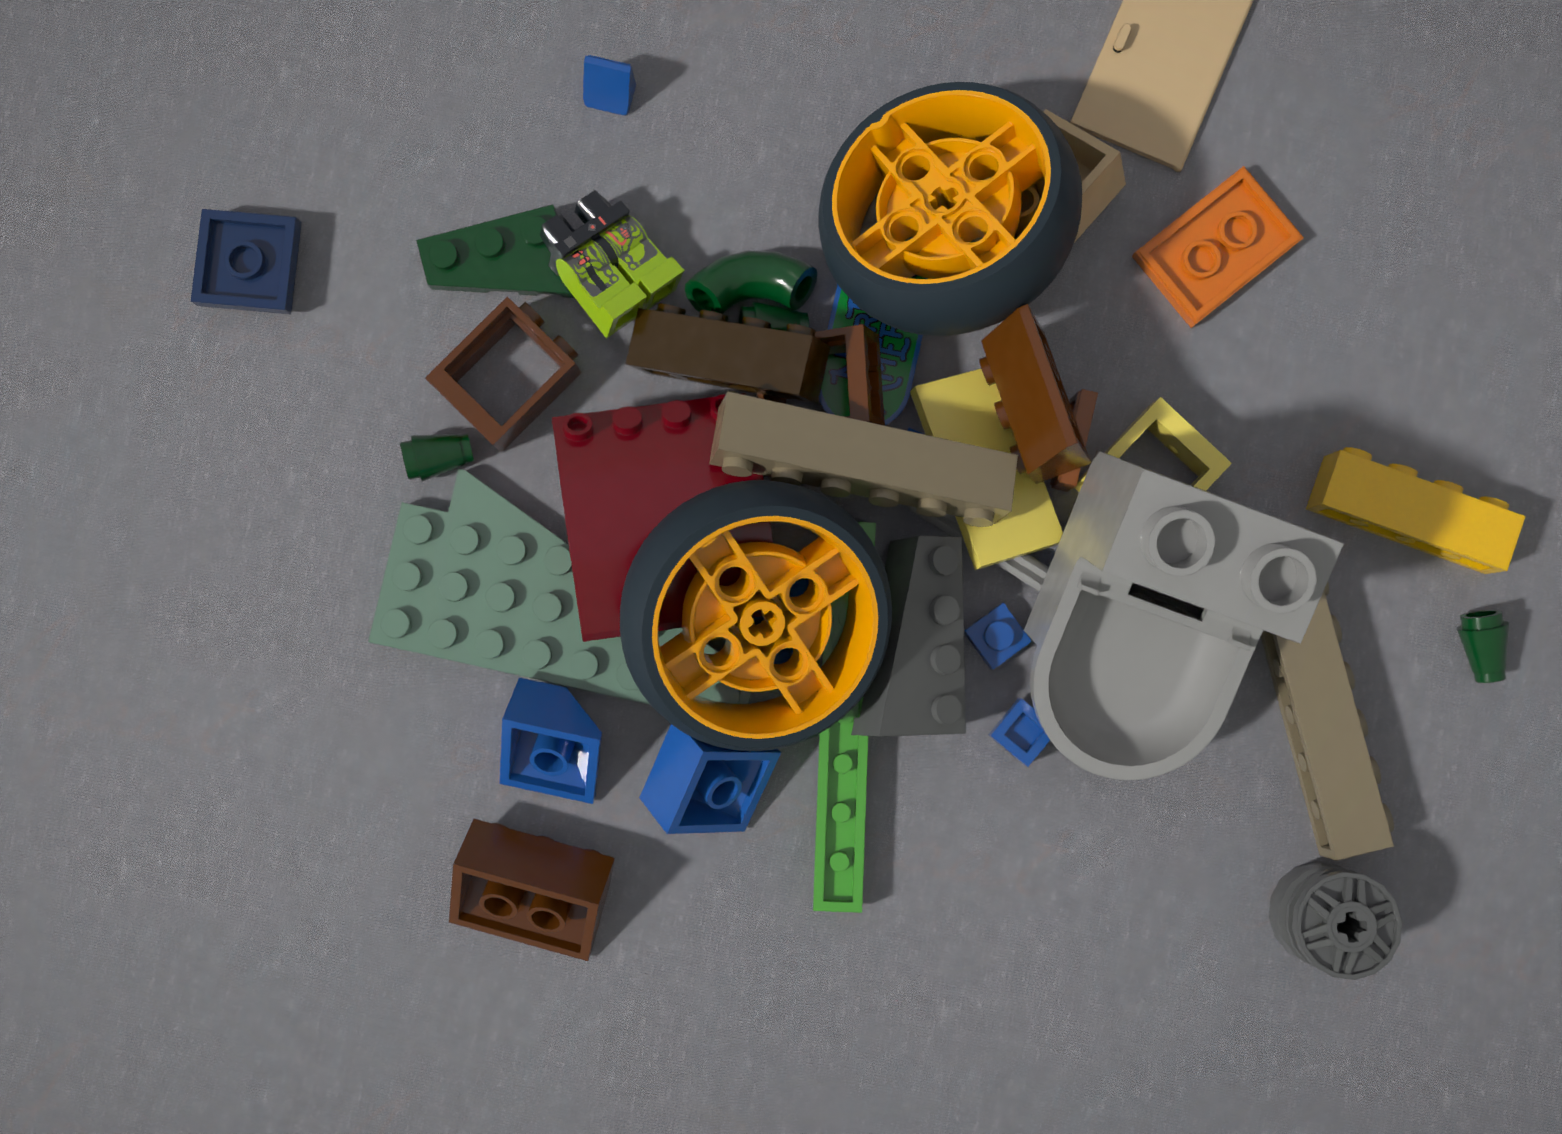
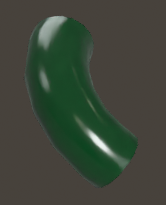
[684,251,818,314]

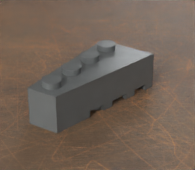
[851,536,966,737]

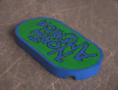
[819,275,928,426]

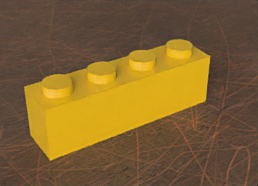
[1306,447,1526,574]

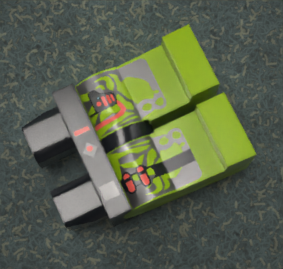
[540,190,685,339]

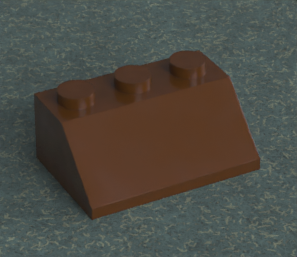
[979,304,1091,484]
[449,819,615,961]

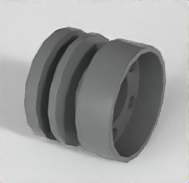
[1269,862,1402,980]

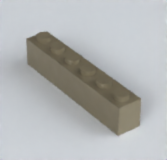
[709,391,1018,527]
[1260,582,1394,861]

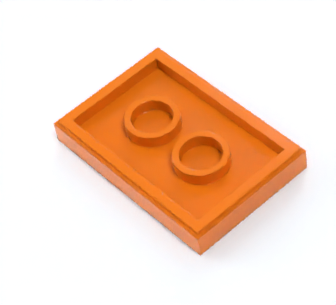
[1132,166,1304,328]

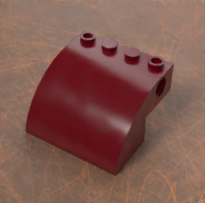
[552,393,773,642]

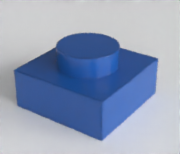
[964,603,1032,670]
[988,698,1050,767]

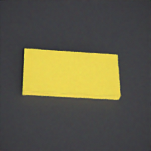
[910,369,1063,570]

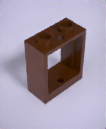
[425,297,582,452]
[757,324,885,426]

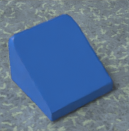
[583,55,636,116]

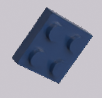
[191,209,302,315]

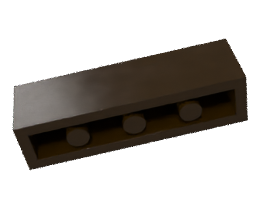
[626,303,830,404]

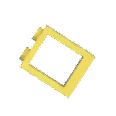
[1074,397,1232,497]

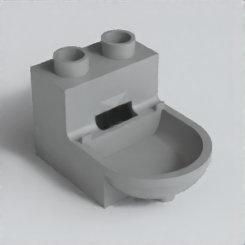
[1024,450,1344,780]

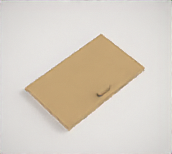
[1070,0,1254,172]

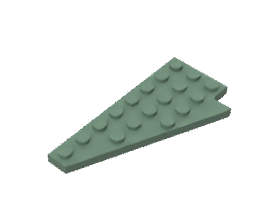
[368,469,751,704]

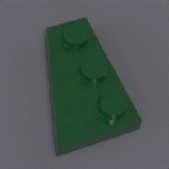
[416,204,575,298]

